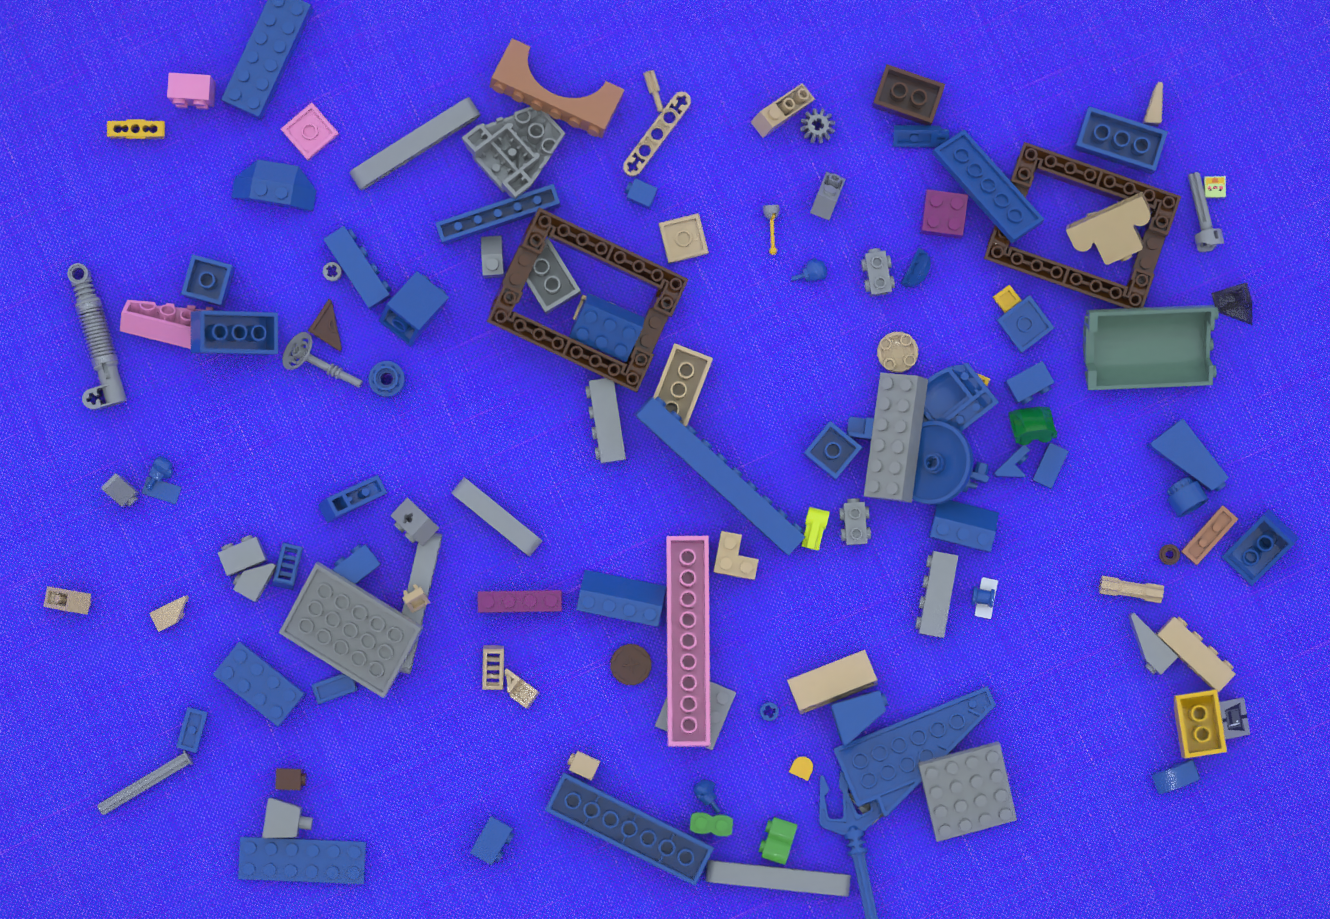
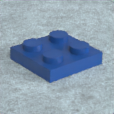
[996,295,1054,353]

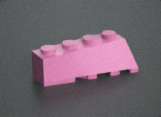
[120,300,214,349]

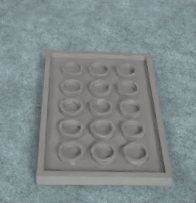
[279,562,424,698]

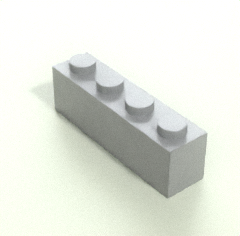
[585,378,626,464]
[915,551,958,638]

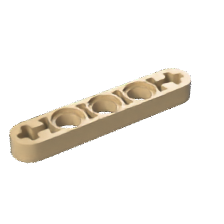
[623,92,691,177]

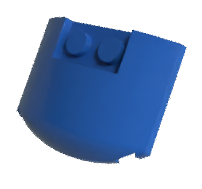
[922,363,999,432]

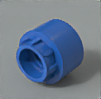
[369,361,406,398]
[1167,477,1209,518]

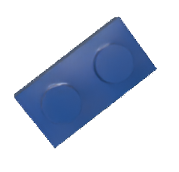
[176,707,209,753]

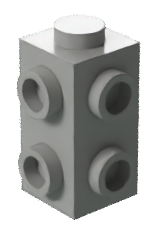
[861,248,895,297]
[839,498,871,546]

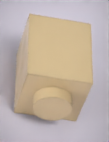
[567,751,600,780]

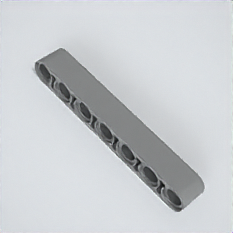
[349,97,481,191]
[400,533,442,674]
[705,860,851,896]

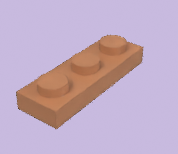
[1180,505,1238,565]

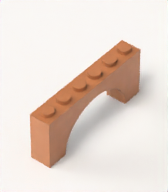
[490,38,625,138]

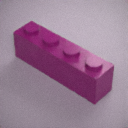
[478,590,562,613]

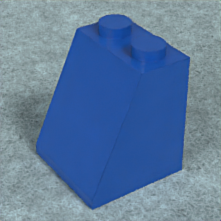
[379,271,449,347]
[829,690,888,745]

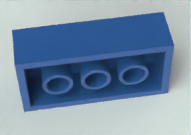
[1073,106,1168,174]
[191,310,278,355]
[213,642,307,727]

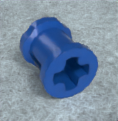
[971,586,995,608]

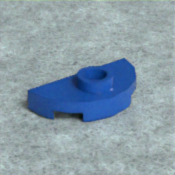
[901,248,931,287]

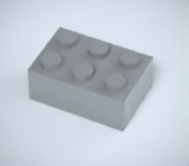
[526,238,581,315]

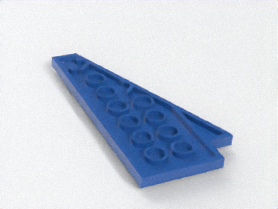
[833,686,996,818]

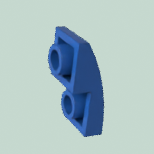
[1152,759,1200,795]

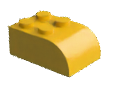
[1174,690,1227,758]

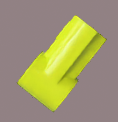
[801,507,830,551]

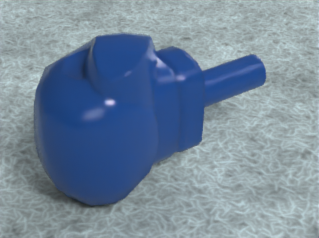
[791,258,827,282]
[145,456,173,490]
[694,779,721,813]

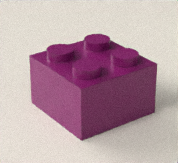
[920,189,968,239]

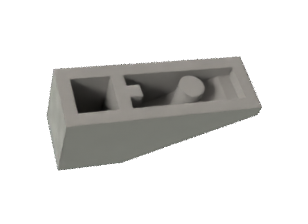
[1128,613,1178,675]

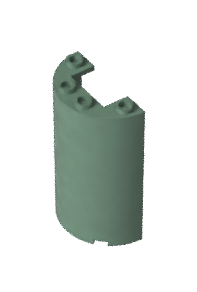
[1083,305,1219,390]

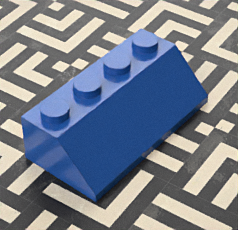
[576,570,666,627]

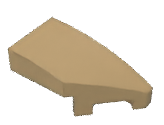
[149,595,189,632]
[505,668,540,709]

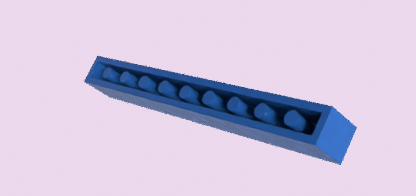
[634,396,805,556]

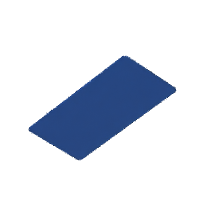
[142,476,181,504]

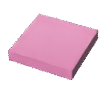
[281,103,339,161]

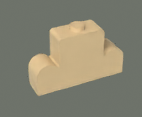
[1066,192,1151,265]

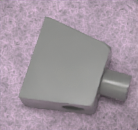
[262,797,313,838]

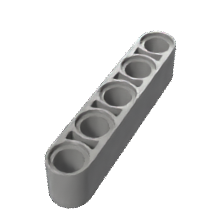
[451,477,542,557]

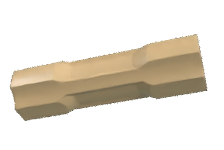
[1099,576,1164,603]

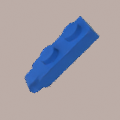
[893,125,950,147]

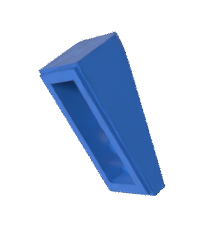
[273,543,303,590]

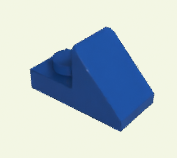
[993,445,1030,478]

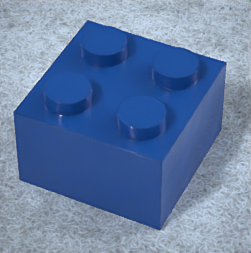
[181,254,235,308]
[803,421,862,481]

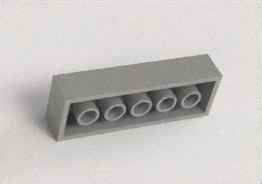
[864,373,928,503]

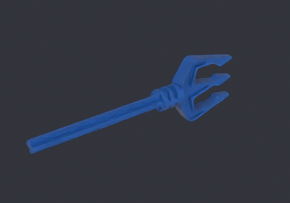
[819,771,882,919]

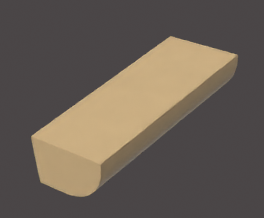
[787,650,878,715]

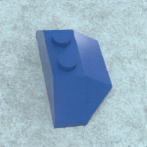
[231,160,317,212]

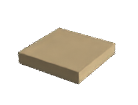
[659,213,709,264]

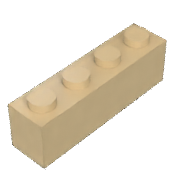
[1156,617,1235,692]

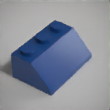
[928,500,999,553]

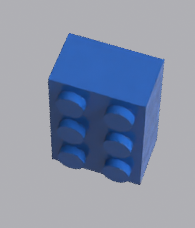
[569,293,645,362]

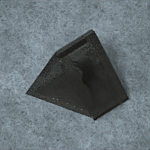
[1212,283,1252,325]

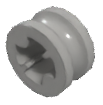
[323,262,342,282]

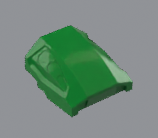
[1008,406,1057,445]

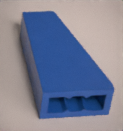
[1147,419,1229,492]

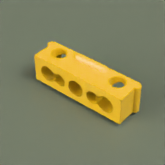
[107,119,165,139]

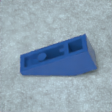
[318,475,387,523]

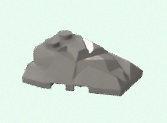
[462,106,565,199]

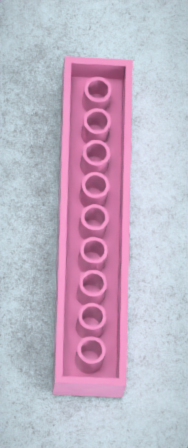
[666,536,710,747]

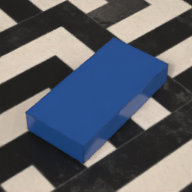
[1032,442,1069,489]
[311,673,358,704]

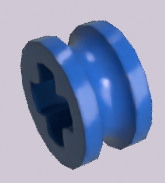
[760,702,779,721]

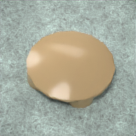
[877,332,918,372]

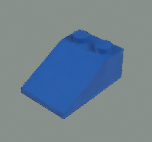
[1222,509,1299,586]

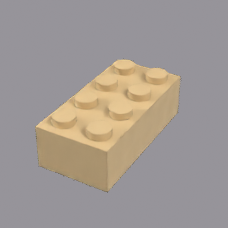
[654,343,713,427]

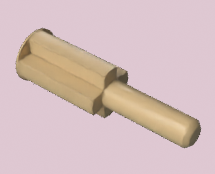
[643,70,664,112]

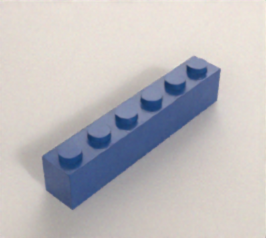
[435,184,561,245]

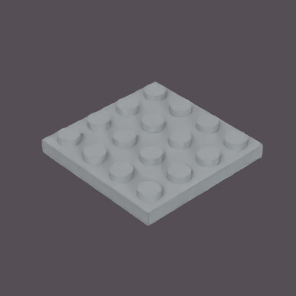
[918,741,1017,842]

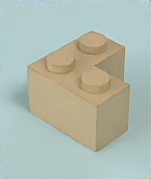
[713,531,759,580]

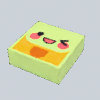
[1204,176,1226,198]

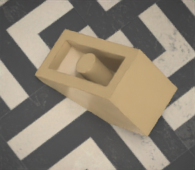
[43,586,91,615]

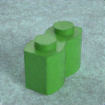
[690,812,733,836]
[758,817,798,865]

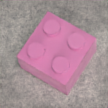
[167,73,216,110]

